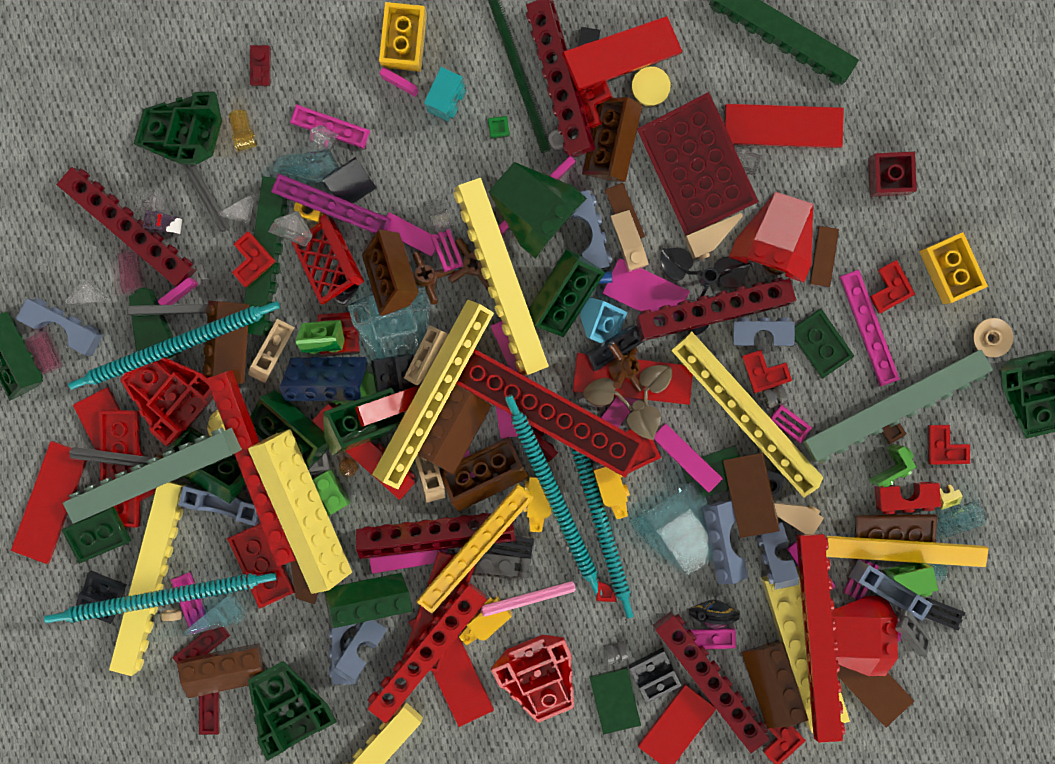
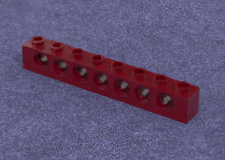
[526,0,596,158]
[56,167,196,287]
[635,277,797,342]
[356,513,516,559]
[653,611,770,754]

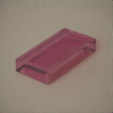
[117,252,143,293]
[26,331,62,374]

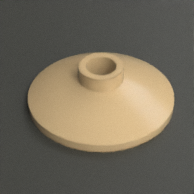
[973,318,1013,357]

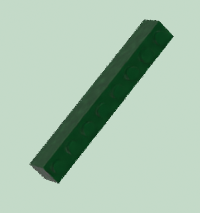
[709,0,859,85]
[244,176,289,336]

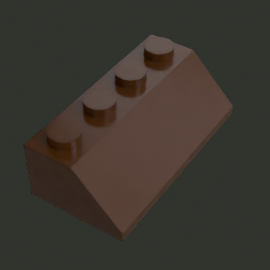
[582,97,643,182]
[362,229,419,316]
[202,300,249,383]
[417,384,492,475]
[439,437,529,512]
[741,640,809,728]
[177,643,265,698]

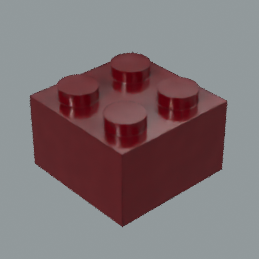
[868,151,917,197]

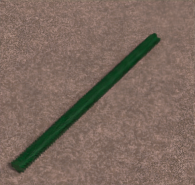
[488,0,551,153]

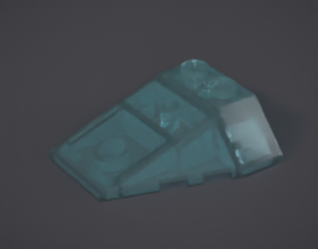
[348,286,430,359]
[628,479,713,576]

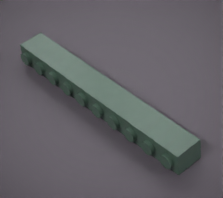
[802,349,993,464]
[63,427,242,524]

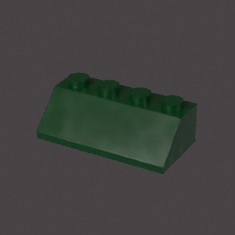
[528,249,606,337]
[0,311,43,401]
[323,388,405,455]
[250,390,328,470]
[165,427,246,504]
[324,572,412,629]

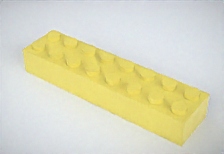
[248,429,352,594]
[760,566,850,733]

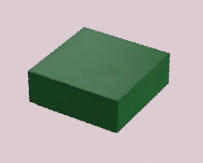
[488,116,510,139]

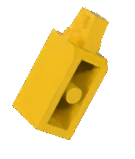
[593,466,630,519]
[523,476,551,532]
[459,596,512,646]

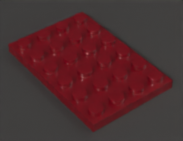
[637,92,759,236]

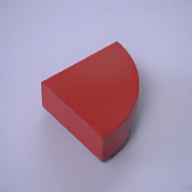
[596,581,616,602]

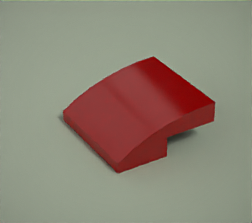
[317,312,360,356]

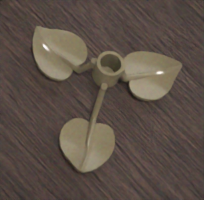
[583,365,672,440]

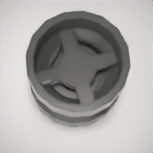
[762,385,788,409]
[604,641,628,665]

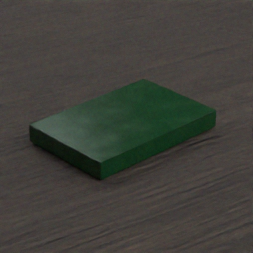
[794,308,854,379]
[681,445,740,501]
[61,506,132,564]
[589,667,641,735]

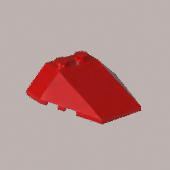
[729,192,813,283]
[120,357,213,446]
[832,596,898,676]
[491,634,574,723]

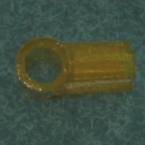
[229,109,257,152]

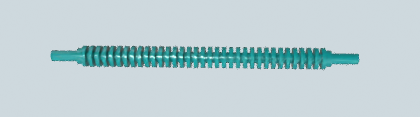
[68,301,280,390]
[505,395,603,596]
[570,447,634,618]
[44,572,277,624]

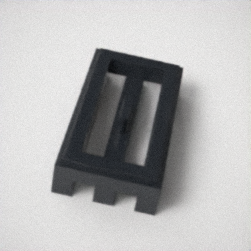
[492,535,534,559]
[925,597,966,631]

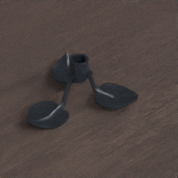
[660,248,750,336]

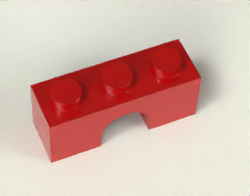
[875,481,941,514]

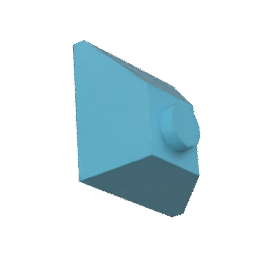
[580,297,628,344]

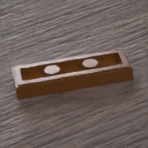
[605,182,645,239]
[809,226,839,288]

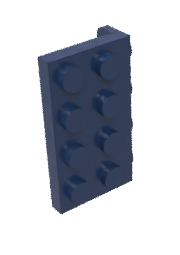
[280,356,368,401]

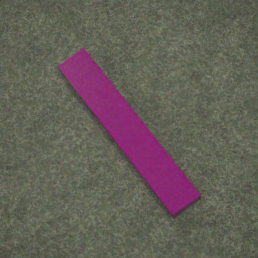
[271,173,391,234]

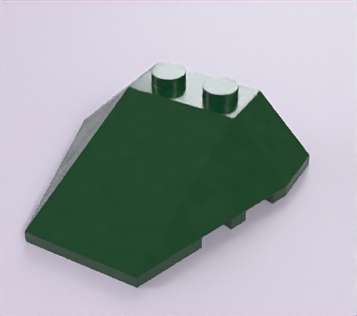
[133,91,222,165]
[488,162,587,259]
[1000,350,1055,439]
[248,661,337,761]

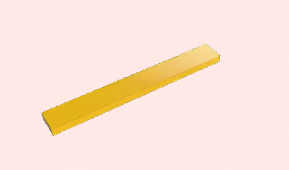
[417,484,534,613]
[826,536,989,567]

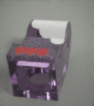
[143,211,182,234]

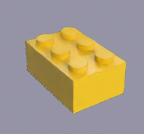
[379,2,427,72]
[919,232,988,305]

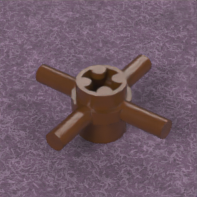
[448,237,490,291]
[412,252,454,305]
[608,342,643,392]

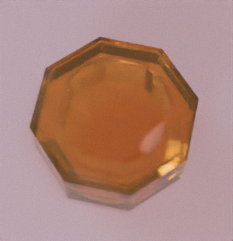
[339,458,358,477]

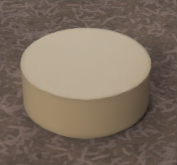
[161,609,182,621]

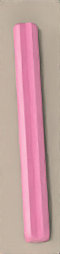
[481,581,575,616]

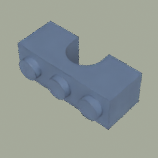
[733,318,795,346]
[757,523,799,590]
[333,620,387,684]

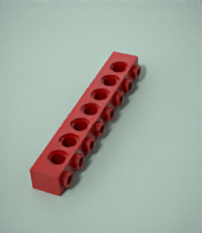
[367,581,487,723]

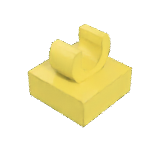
[940,485,963,510]

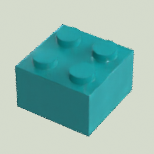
[424,67,467,122]

